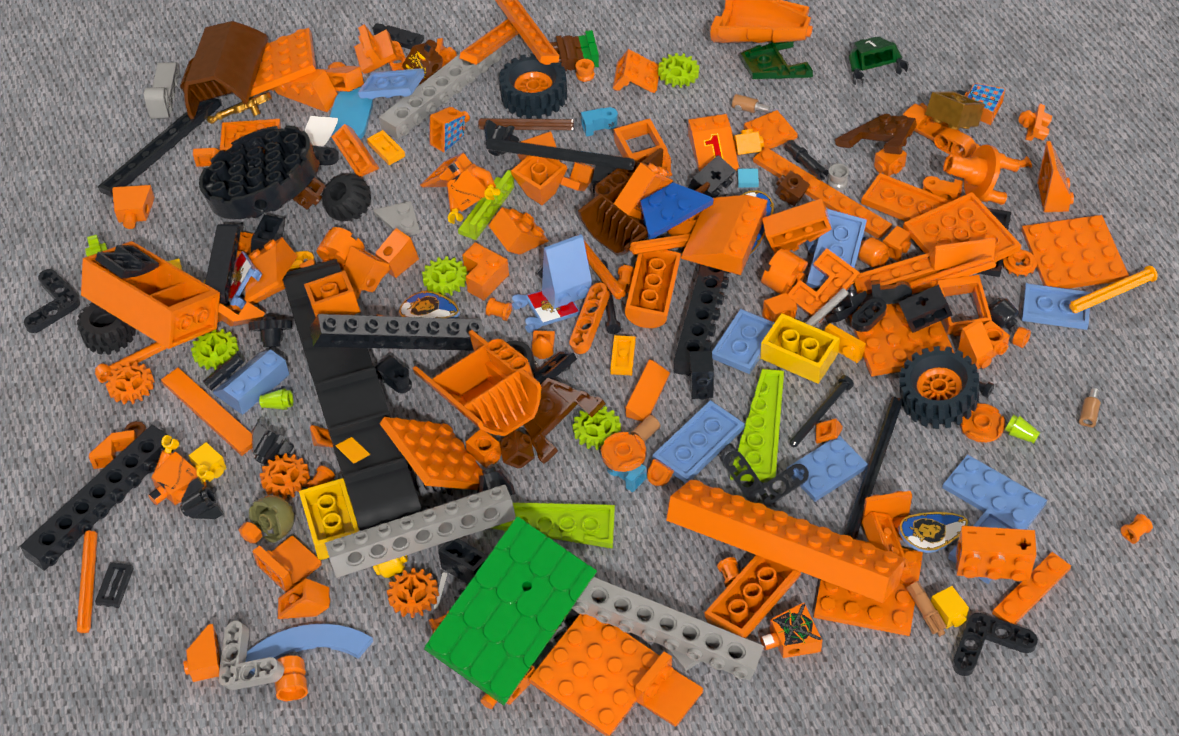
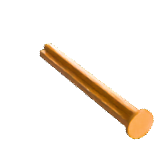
[1069,265,1158,313]

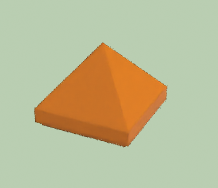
[310,425,333,447]

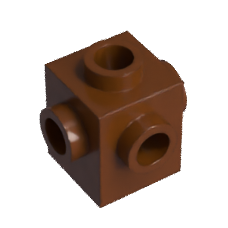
[775,170,810,206]
[293,177,326,210]
[499,430,535,469]

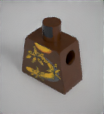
[402,40,443,84]

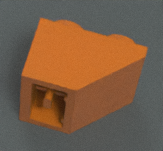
[488,207,549,255]

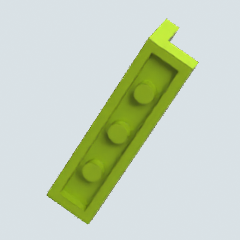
[458,170,515,240]

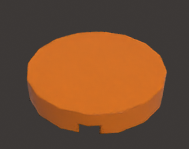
[960,403,1005,443]
[601,432,646,472]

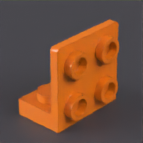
[613,49,659,93]
[862,491,912,542]
[252,536,322,592]
[635,652,703,726]

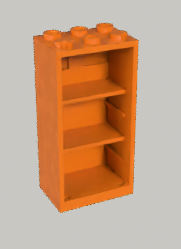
[81,241,220,349]

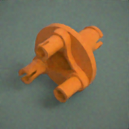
[943,144,1021,205]

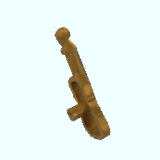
[207,92,272,124]

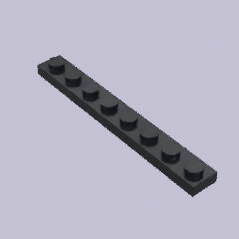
[97,98,221,197]

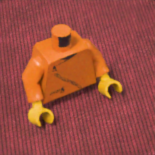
[447,160,500,224]
[148,435,214,505]

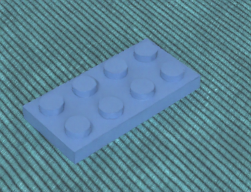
[806,209,867,292]
[652,400,745,484]
[942,454,1047,530]

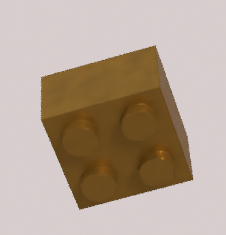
[925,91,985,130]

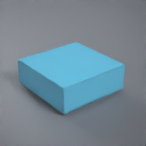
[738,169,759,188]

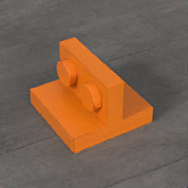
[354,24,397,74]

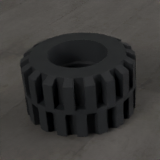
[77,302,136,355]

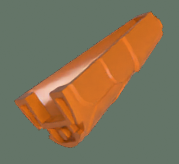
[710,0,813,43]

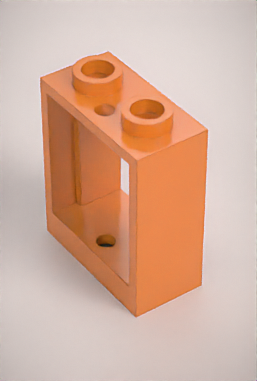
[614,118,668,163]
[614,163,673,220]
[936,275,992,336]

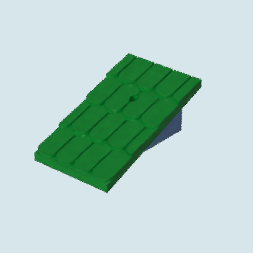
[424,516,597,706]

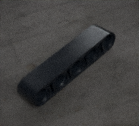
[205,224,240,304]

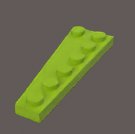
[730,369,784,483]
[491,503,615,548]

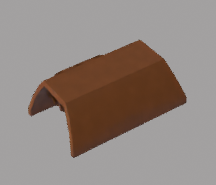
[180,21,268,119]
[578,148,710,256]

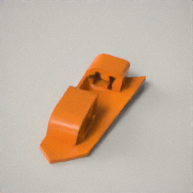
[903,103,980,159]

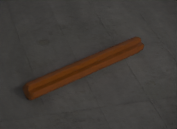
[478,118,574,131]

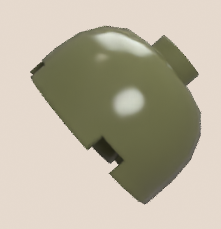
[249,496,294,543]

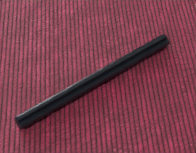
[486,138,635,170]
[844,397,903,540]

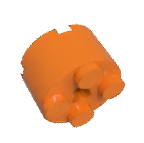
[316,227,365,271]
[761,248,808,294]

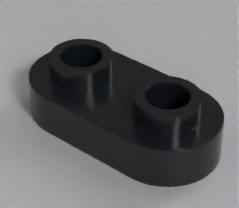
[314,147,339,166]
[851,298,887,332]

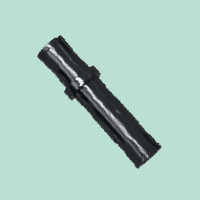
[784,140,828,180]

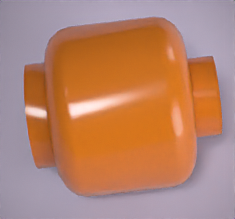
[858,237,890,268]

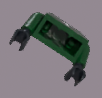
[849,37,909,85]

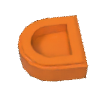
[647,459,674,486]

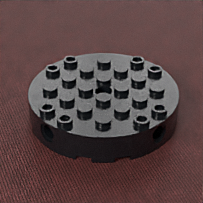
[199,125,320,219]

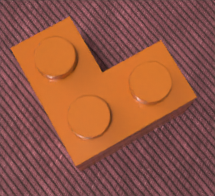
[462,242,509,301]

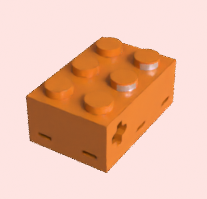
[956,526,1036,581]

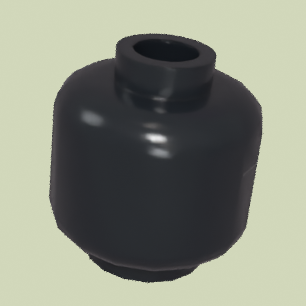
[988,298,1019,330]

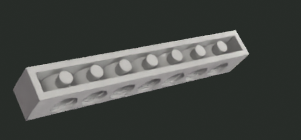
[379,35,502,140]
[325,485,516,578]
[572,577,764,681]

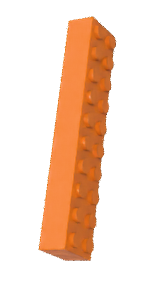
[666,480,905,603]

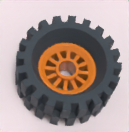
[499,53,567,119]
[899,346,979,429]

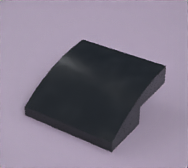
[95,245,159,278]

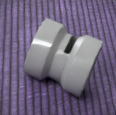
[828,163,849,191]

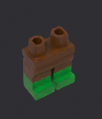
[550,30,599,71]

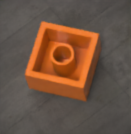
[304,270,360,317]

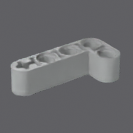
[144,62,180,119]

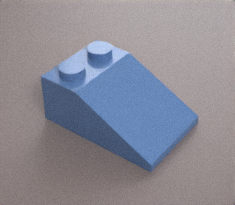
[542,234,592,309]

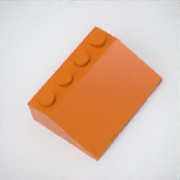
[681,195,767,275]

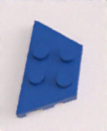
[640,182,714,240]

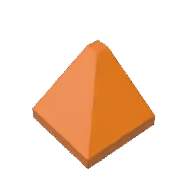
[816,418,843,444]

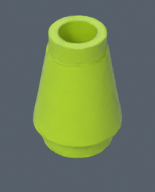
[259,388,294,410]
[1005,415,1040,444]

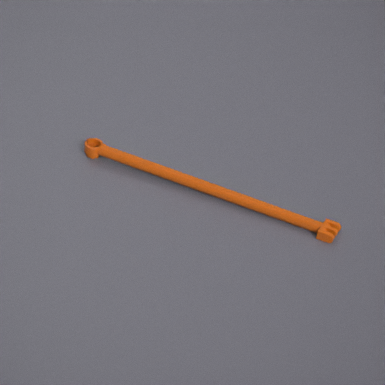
[95,260,315,383]

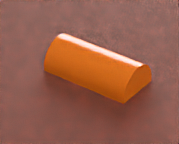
[625,250,681,328]
[704,555,801,638]

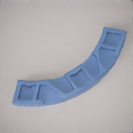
[246,624,373,675]

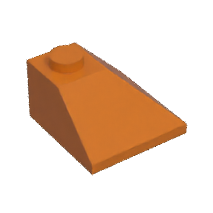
[420,153,472,187]
[511,156,567,205]

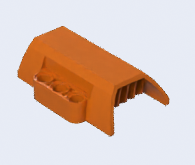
[412,330,541,436]

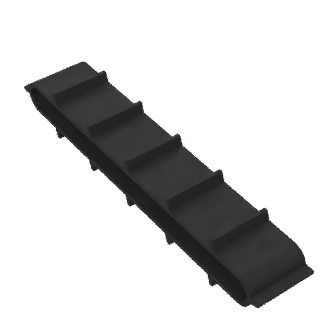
[282,259,422,531]

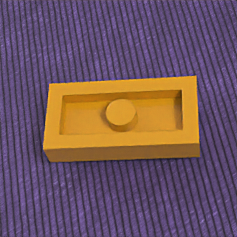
[367,130,405,165]
[825,323,866,363]
[610,335,636,376]

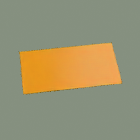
[335,437,370,464]

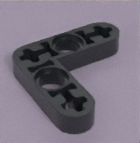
[24,269,80,333]
[724,451,809,508]
[953,613,1038,676]

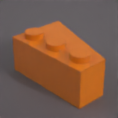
[274,69,338,112]
[762,198,832,254]

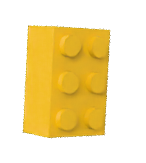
[760,313,840,384]
[299,478,359,560]

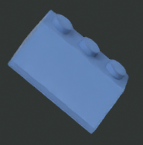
[213,349,289,415]

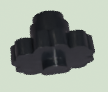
[248,317,293,347]

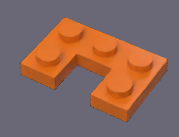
[220,119,281,152]
[787,248,860,323]

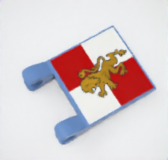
[229,251,263,309]
[512,291,580,333]

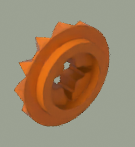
[1003,249,1037,277]

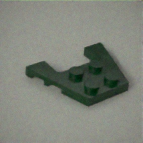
[740,41,813,79]

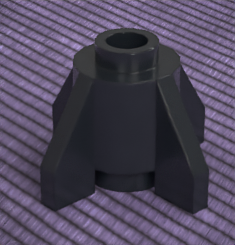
[484,120,519,156]
[252,423,294,465]
[477,467,516,496]
[180,476,224,519]

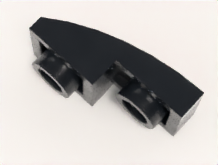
[825,289,867,324]

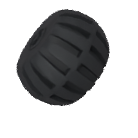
[322,173,371,221]

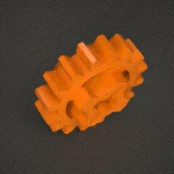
[106,362,155,405]
[260,453,310,499]
[387,568,439,618]

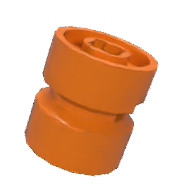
[273,656,308,702]

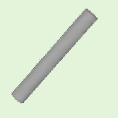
[805,288,849,327]

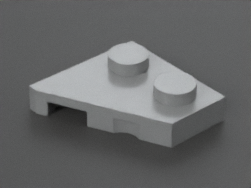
[373,201,420,236]

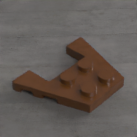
[835,114,917,155]
[524,378,606,464]

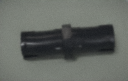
[203,353,244,390]

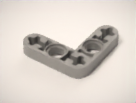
[219,621,284,690]

